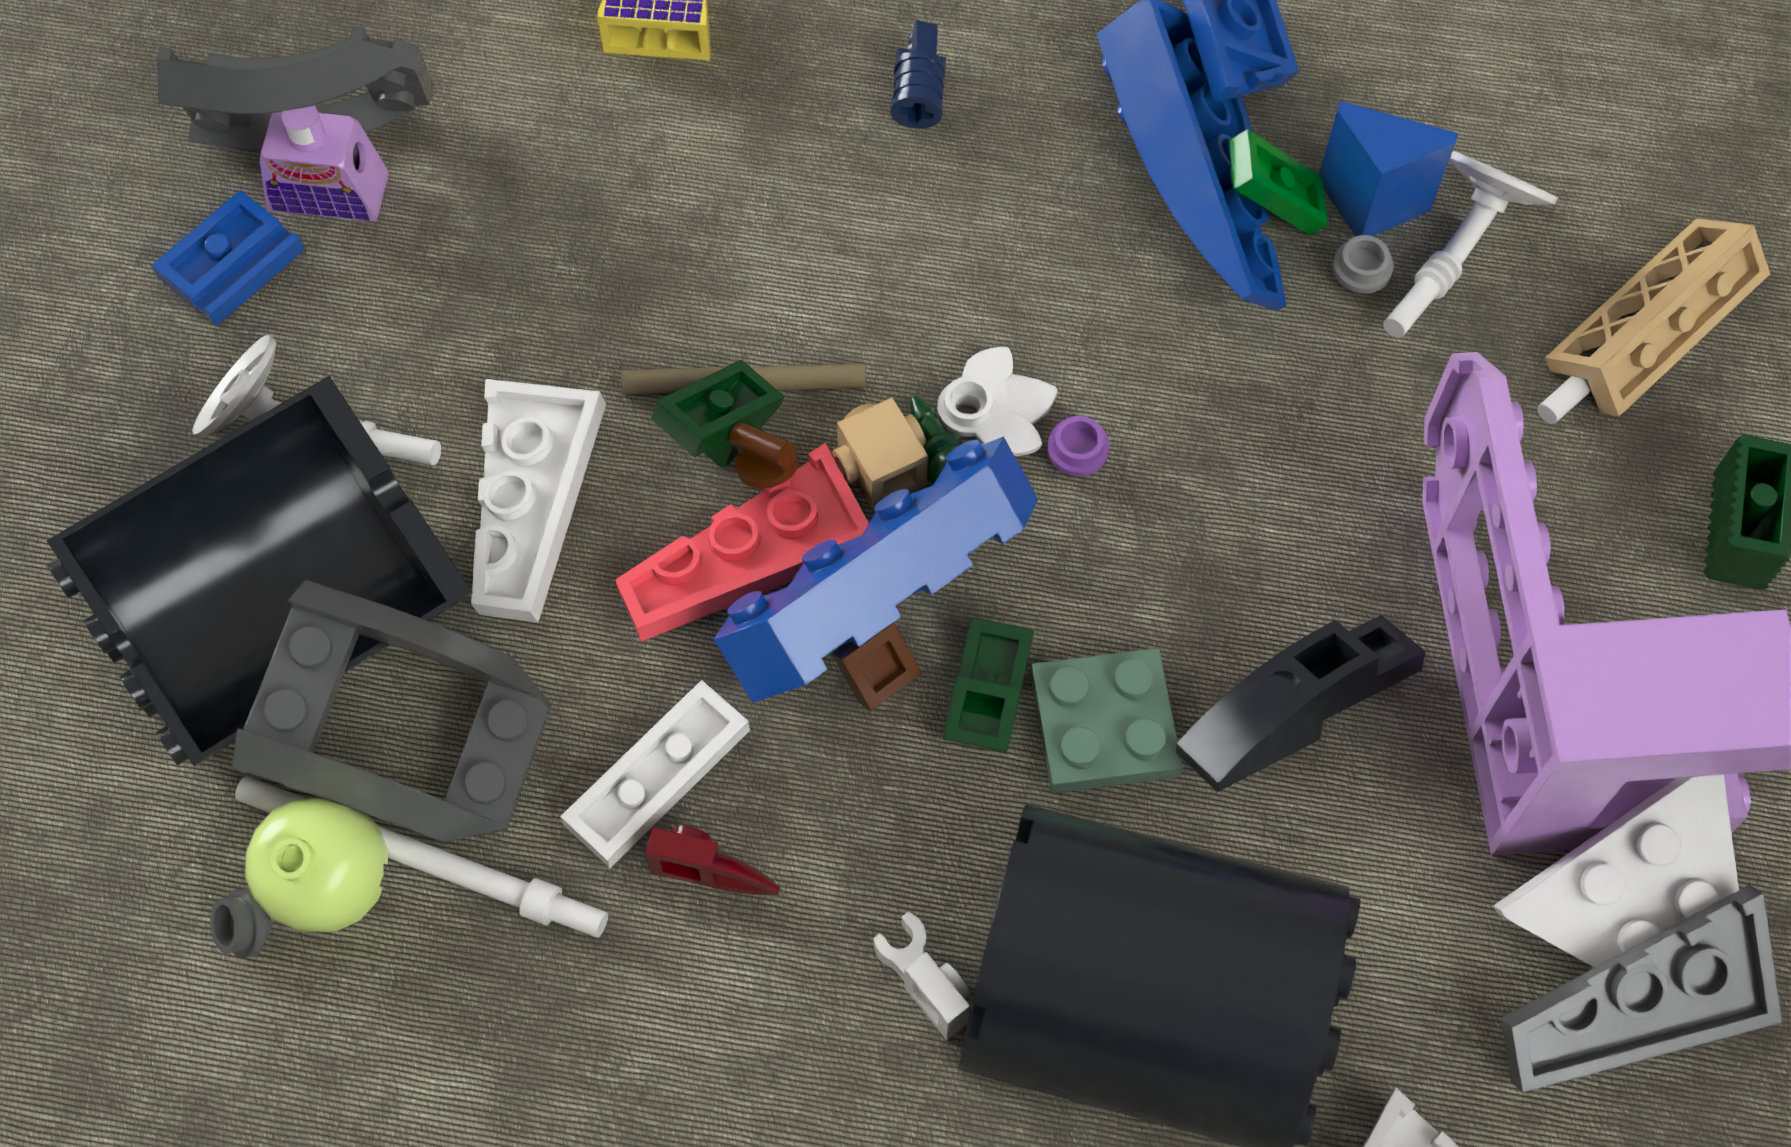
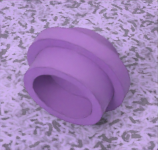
[1047,416,1110,477]

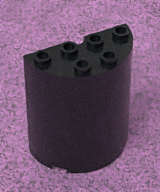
[46,376,473,767]
[959,804,1360,1147]

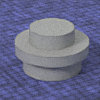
[1332,235,1394,294]

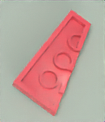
[615,443,869,642]

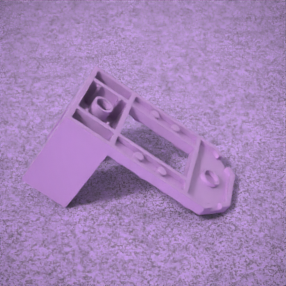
[1422,352,1791,856]

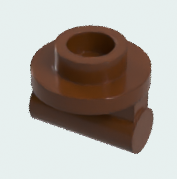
[729,422,799,489]

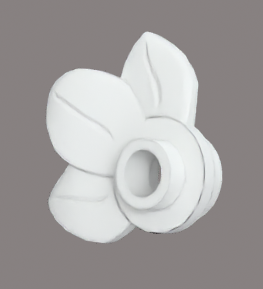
[937,347,1057,456]

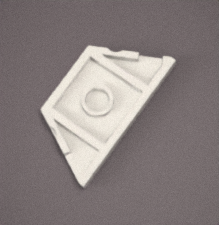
[1493,774,1739,968]

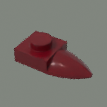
[645,825,780,895]

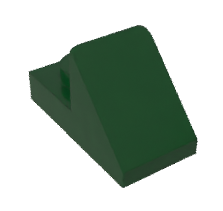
[651,359,785,468]

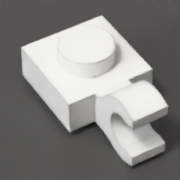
[874,912,971,1040]

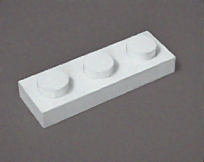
[560,680,750,868]

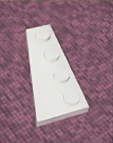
[471,379,606,623]

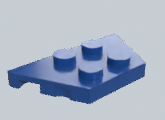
[1182,0,1299,102]

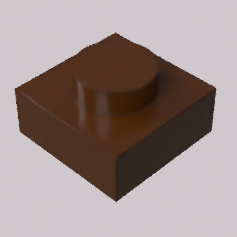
[831,622,922,711]

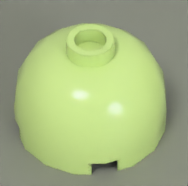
[245,797,388,932]

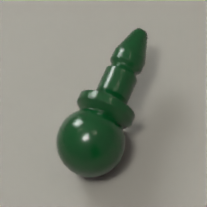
[910,396,962,485]

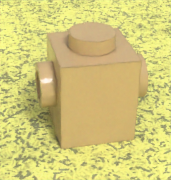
[832,397,928,510]

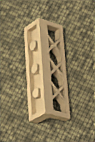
[1545,219,1770,417]

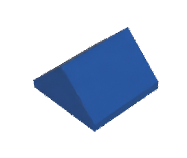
[1319,101,1458,236]

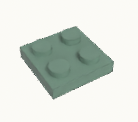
[1030,648,1183,794]

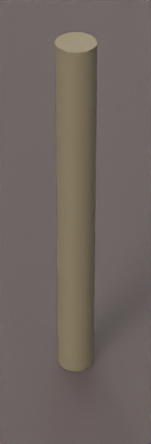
[621,364,866,394]

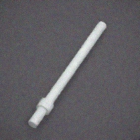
[235,776,608,938]

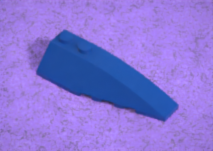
[1096,0,1287,311]

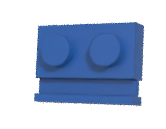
[151,190,304,327]

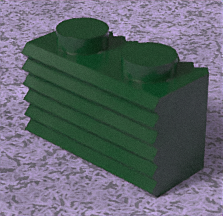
[1703,435,1791,590]

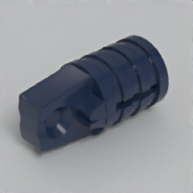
[891,20,946,129]

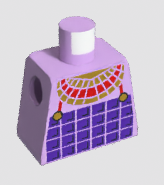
[260,105,389,222]

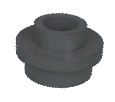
[210,888,272,958]

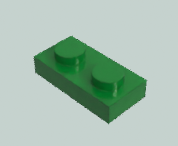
[1229,129,1328,235]

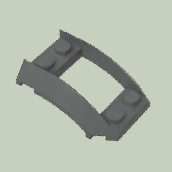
[157,26,434,151]
[232,580,552,845]

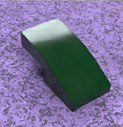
[943,617,1034,754]

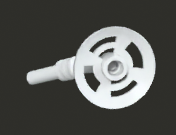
[1383,150,1558,338]
[192,335,441,465]

